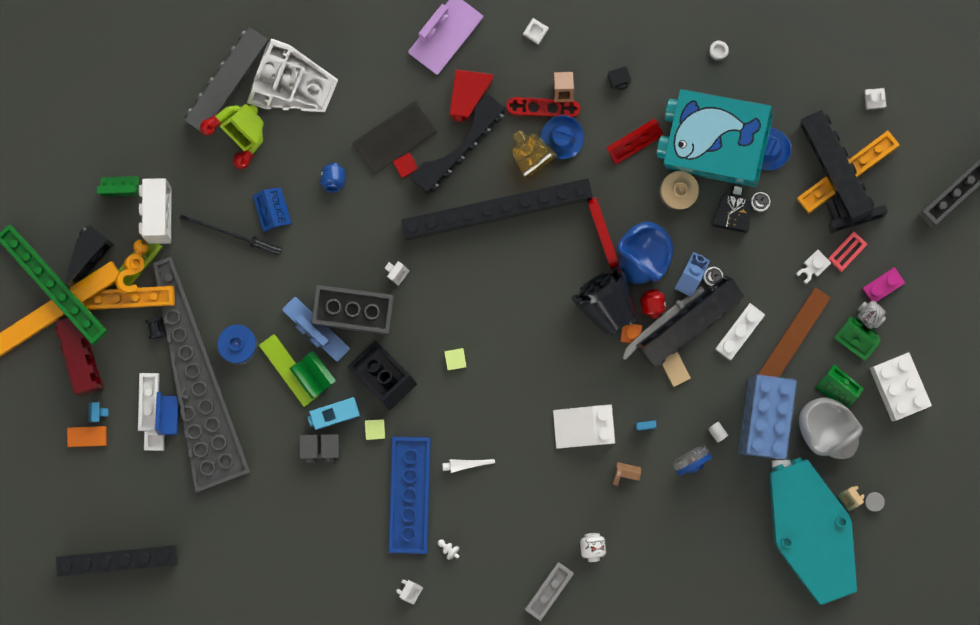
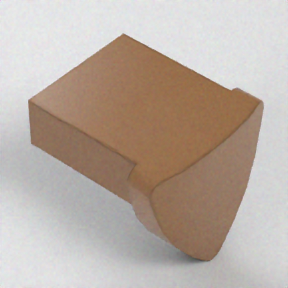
[612,462,641,486]

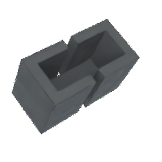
[300,434,340,463]

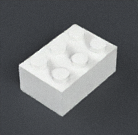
[139,178,172,244]
[869,352,932,421]

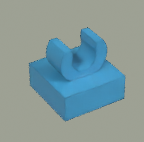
[88,402,108,422]

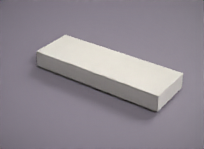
[138,373,160,431]

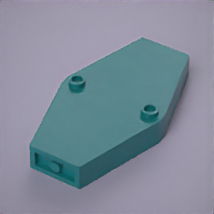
[768,457,857,605]

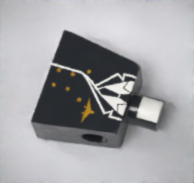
[711,186,750,233]

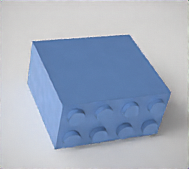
[738,375,797,459]

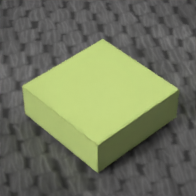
[444,348,467,371]
[365,419,385,440]

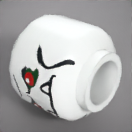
[580,533,606,562]

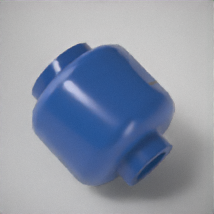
[320,163,346,192]

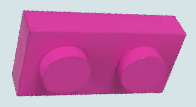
[862,267,905,302]

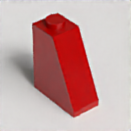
[450,70,494,122]

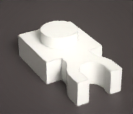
[796,250,831,284]

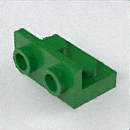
[97,176,140,197]
[834,316,881,361]

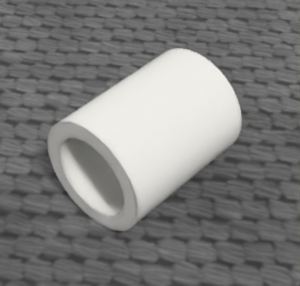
[708,421,728,443]

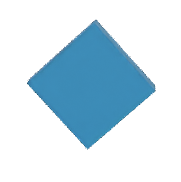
[635,420,657,431]

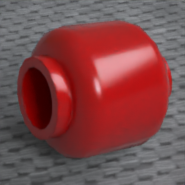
[640,289,667,319]

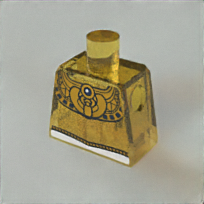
[511,130,558,178]

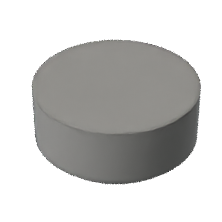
[864,492,885,512]

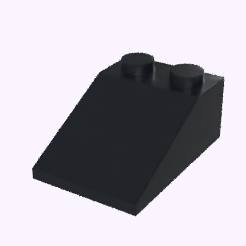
[65,225,114,286]
[347,340,418,411]

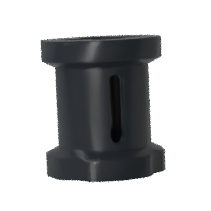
[145,317,166,340]

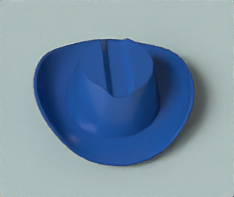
[540,115,584,159]
[762,128,792,170]

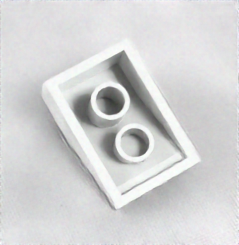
[553,405,615,449]

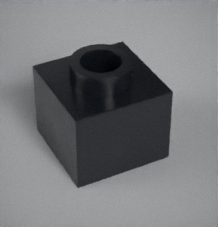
[607,66,631,91]

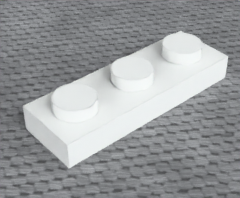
[715,303,765,360]

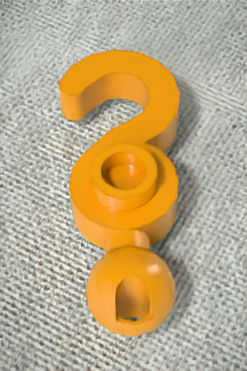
[115,239,148,293]

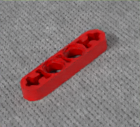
[506,97,580,118]
[587,198,619,269]

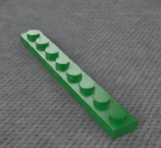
[0,224,108,345]

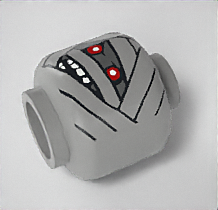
[857,301,886,329]

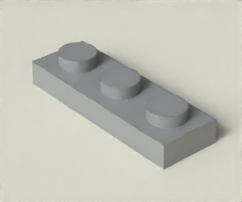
[525,562,574,621]

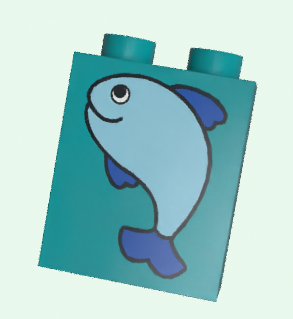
[657,89,774,188]

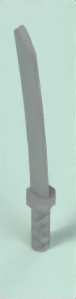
[623,287,705,360]

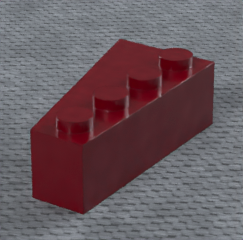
[55,318,104,396]

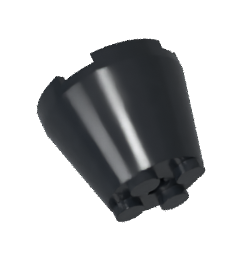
[572,268,637,336]

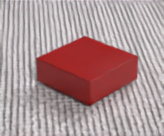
[393,152,418,179]

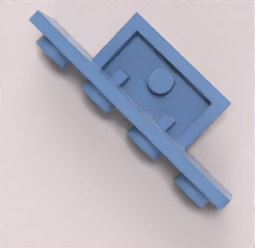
[282,297,350,362]

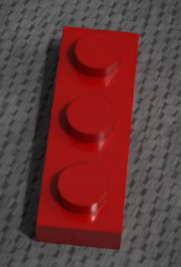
[606,118,664,165]

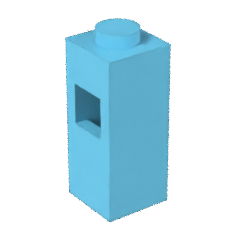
[308,397,360,430]

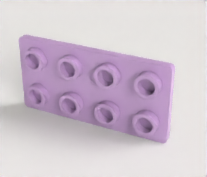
[408,0,483,75]

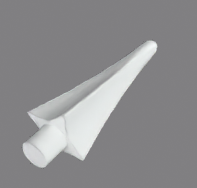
[442,459,495,473]

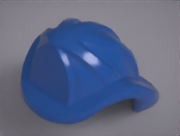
[617,221,674,284]

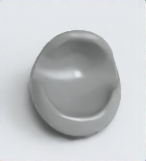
[799,398,863,459]

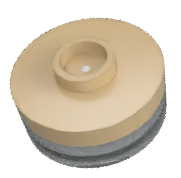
[658,171,699,210]

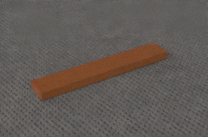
[758,287,831,378]

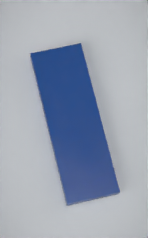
[388,437,431,554]

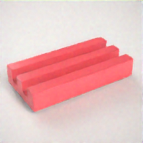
[828,231,868,272]

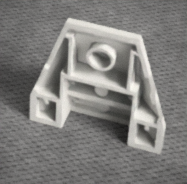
[247,39,338,112]

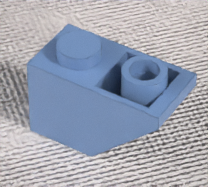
[674,252,710,297]

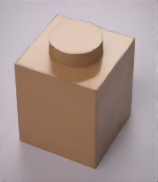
[554,72,574,102]

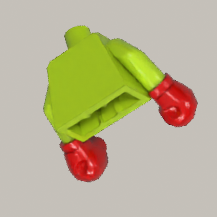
[200,104,264,169]

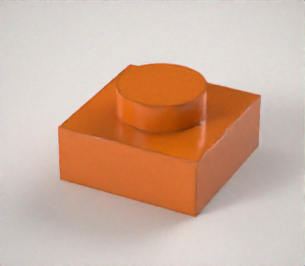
[620,324,642,344]

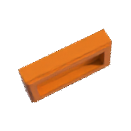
[67,426,107,447]

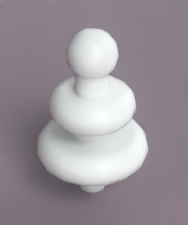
[438,540,460,560]

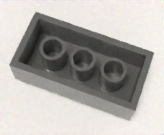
[311,285,394,335]

